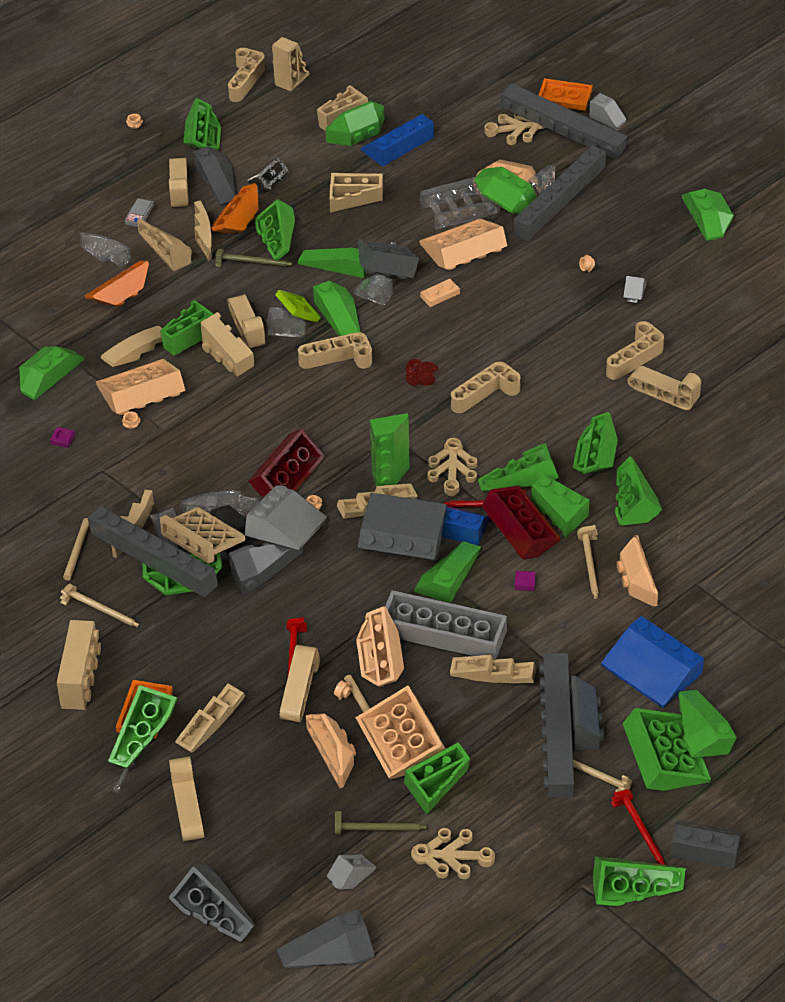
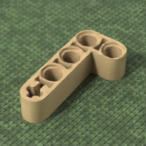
[228,48,265,102]
[169,158,189,207]
[227,294,265,349]
[606,321,664,380]
[298,332,372,369]
[451,362,521,413]
[628,366,701,410]
[280,645,320,722]
[169,756,204,842]

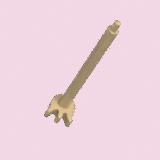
[577,525,598,599]
[60,584,139,627]
[573,760,632,792]

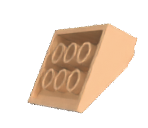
[419,218,507,270]
[96,359,185,415]
[356,686,446,780]

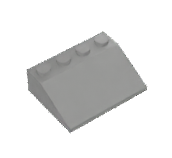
[245,486,327,550]

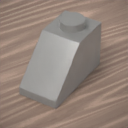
[590,93,626,130]
[623,276,647,303]
[326,855,376,890]

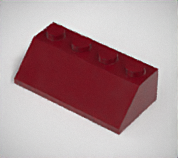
[248,428,325,497]
[481,486,561,560]

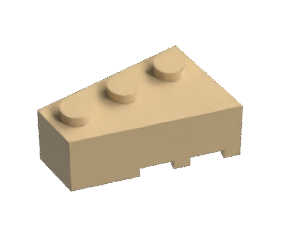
[272,37,309,91]
[317,85,368,131]
[329,173,383,213]
[201,312,254,377]

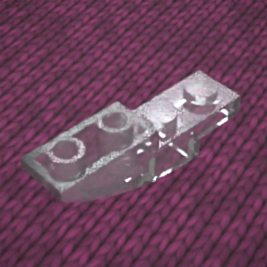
[181,491,260,519]

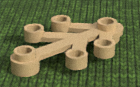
[484,113,545,145]
[428,438,477,497]
[411,828,495,879]

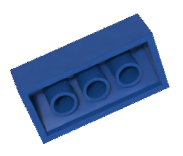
[361,114,434,167]
[416,499,490,546]

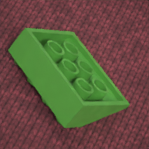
[623,708,711,791]

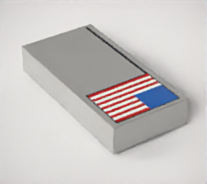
[125,198,154,227]

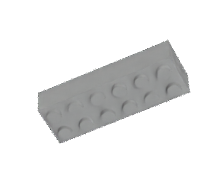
[385,590,507,660]

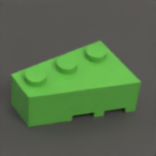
[160,300,214,355]
[531,474,590,538]
[404,742,470,815]

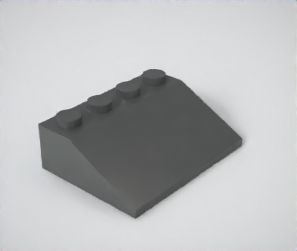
[358,493,447,562]

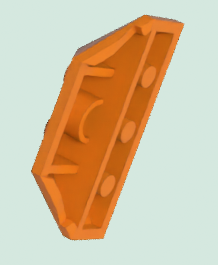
[211,183,259,234]
[84,261,149,307]

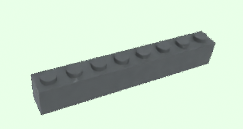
[500,83,627,160]
[514,145,606,241]
[87,506,218,597]
[539,653,574,797]

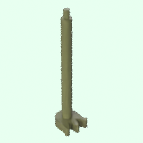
[215,249,292,268]
[335,811,426,835]

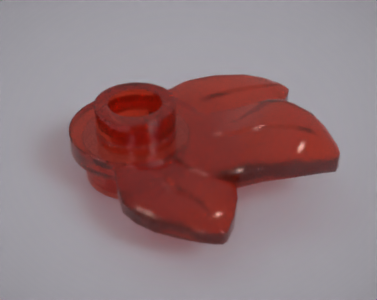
[405,359,438,386]

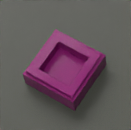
[50,427,75,448]
[515,571,535,591]

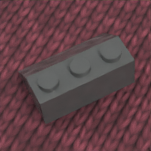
[358,239,419,279]
[570,676,603,751]
[670,820,741,869]

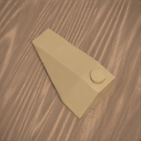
[137,219,192,271]

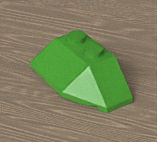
[183,98,221,151]
[325,101,384,146]
[474,167,537,214]
[682,189,733,241]
[19,346,84,400]
[573,412,618,474]
[142,552,222,596]

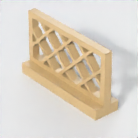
[160,507,245,564]

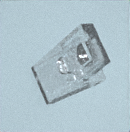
[529,164,555,196]

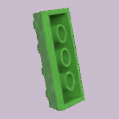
[370,413,410,487]

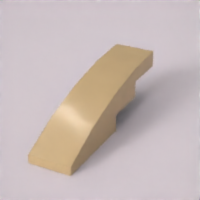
[194,200,213,261]
[101,326,163,367]
[337,484,418,519]
[111,490,154,558]
[450,655,536,683]
[175,683,245,753]

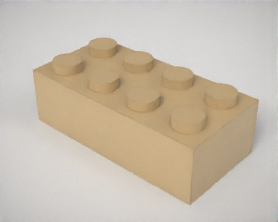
[57,620,101,710]

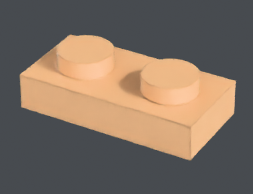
[420,279,460,307]

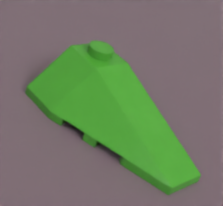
[298,248,367,278]
[615,456,662,525]
[108,685,178,769]

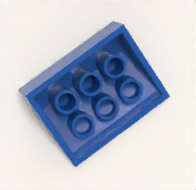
[601,616,704,709]

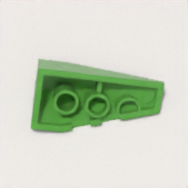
[255,199,295,261]
[313,281,361,336]
[478,443,559,491]
[414,541,481,603]
[678,690,736,758]
[593,856,686,906]

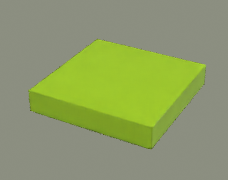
[275,290,321,323]

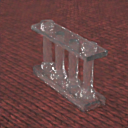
[420,177,499,230]

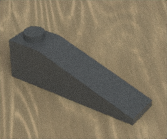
[193,146,236,207]
[229,542,303,594]
[169,863,255,942]
[276,909,375,969]

